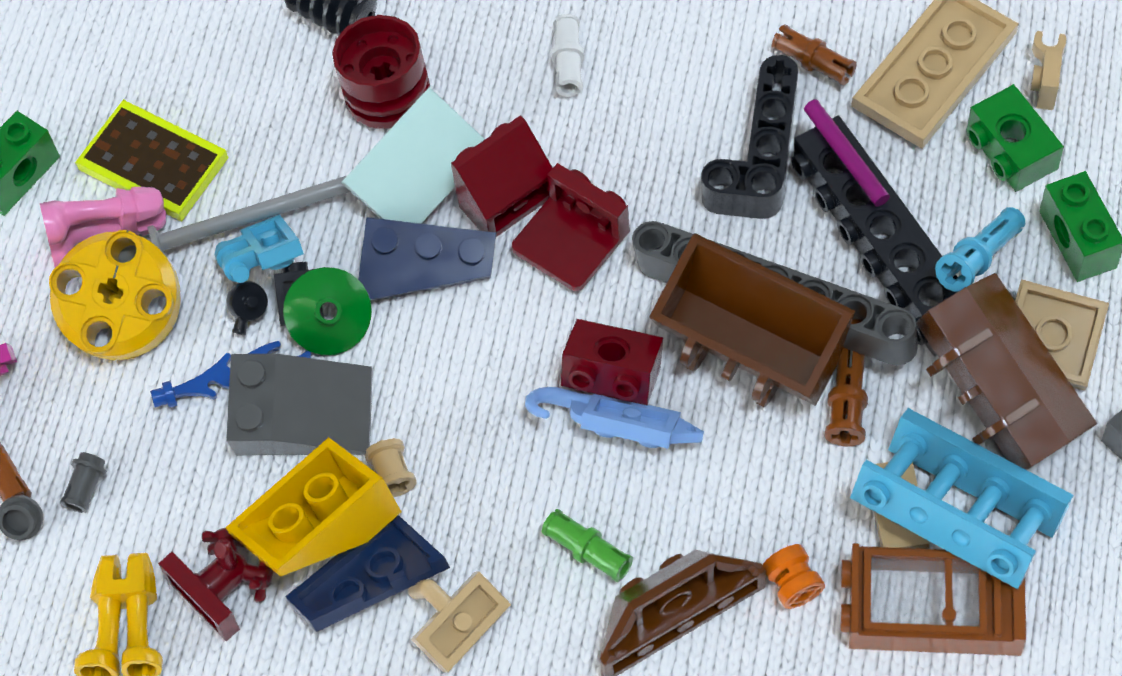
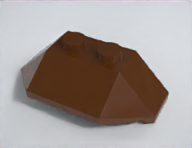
[600,549,766,676]

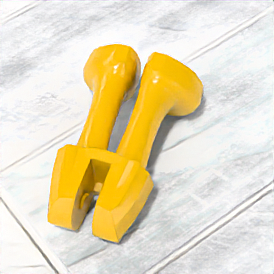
[74,552,163,676]

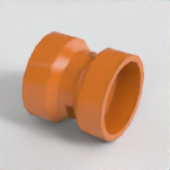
[762,544,825,609]

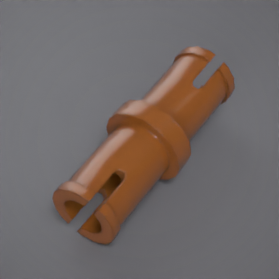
[772,24,857,86]

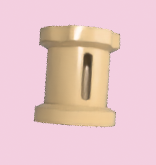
[365,438,417,497]

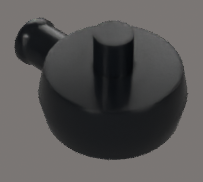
[226,280,268,336]

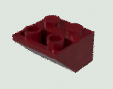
[451,115,553,237]

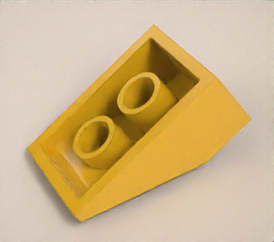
[225,437,402,577]

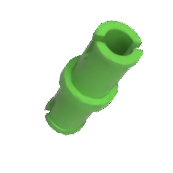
[541,509,633,582]

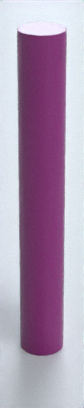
[804,99,890,207]

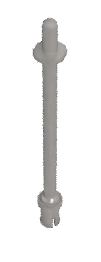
[119,175,351,263]

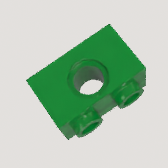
[966,84,1064,192]
[0,110,60,216]
[1039,171,1122,282]

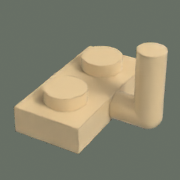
[408,571,511,672]

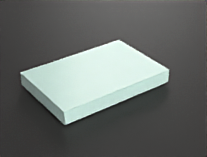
[341,87,485,224]

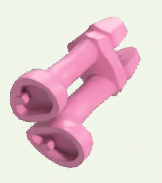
[39,187,166,267]

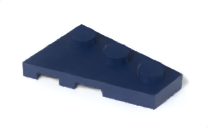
[358,217,496,302]
[285,515,450,632]

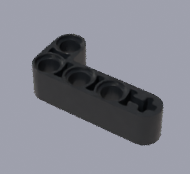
[701,55,798,219]

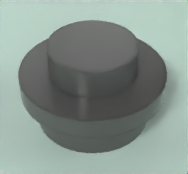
[0,495,44,540]

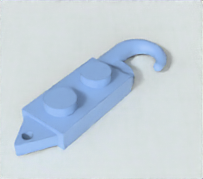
[525,387,704,449]

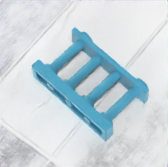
[850,408,1074,589]

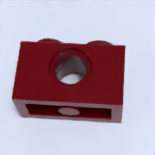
[561,319,664,406]

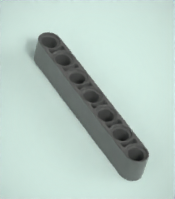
[632,221,918,366]

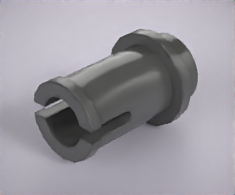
[60,452,107,513]

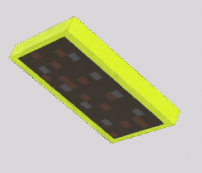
[75,99,229,222]

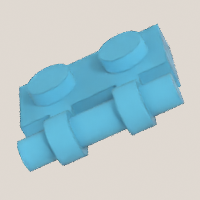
[214,214,304,283]

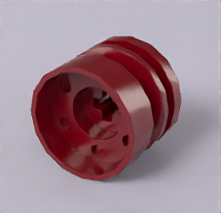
[332,15,431,129]

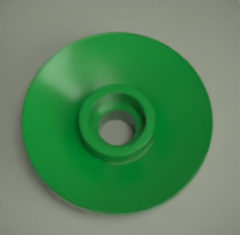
[283,267,372,355]

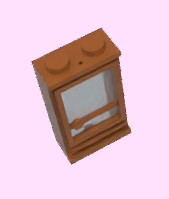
[840,543,1026,656]

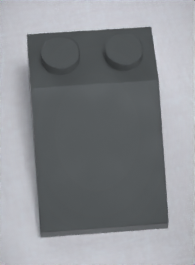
[226,353,373,456]

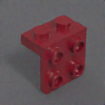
[512,163,630,291]

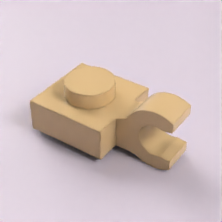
[1030,31,1067,110]

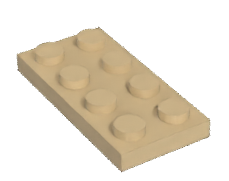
[851,0,1019,149]

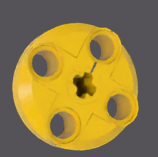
[49,230,181,360]

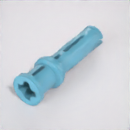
[935,207,1026,292]

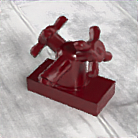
[158,528,274,642]

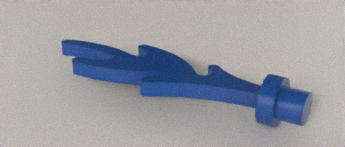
[150,341,312,408]

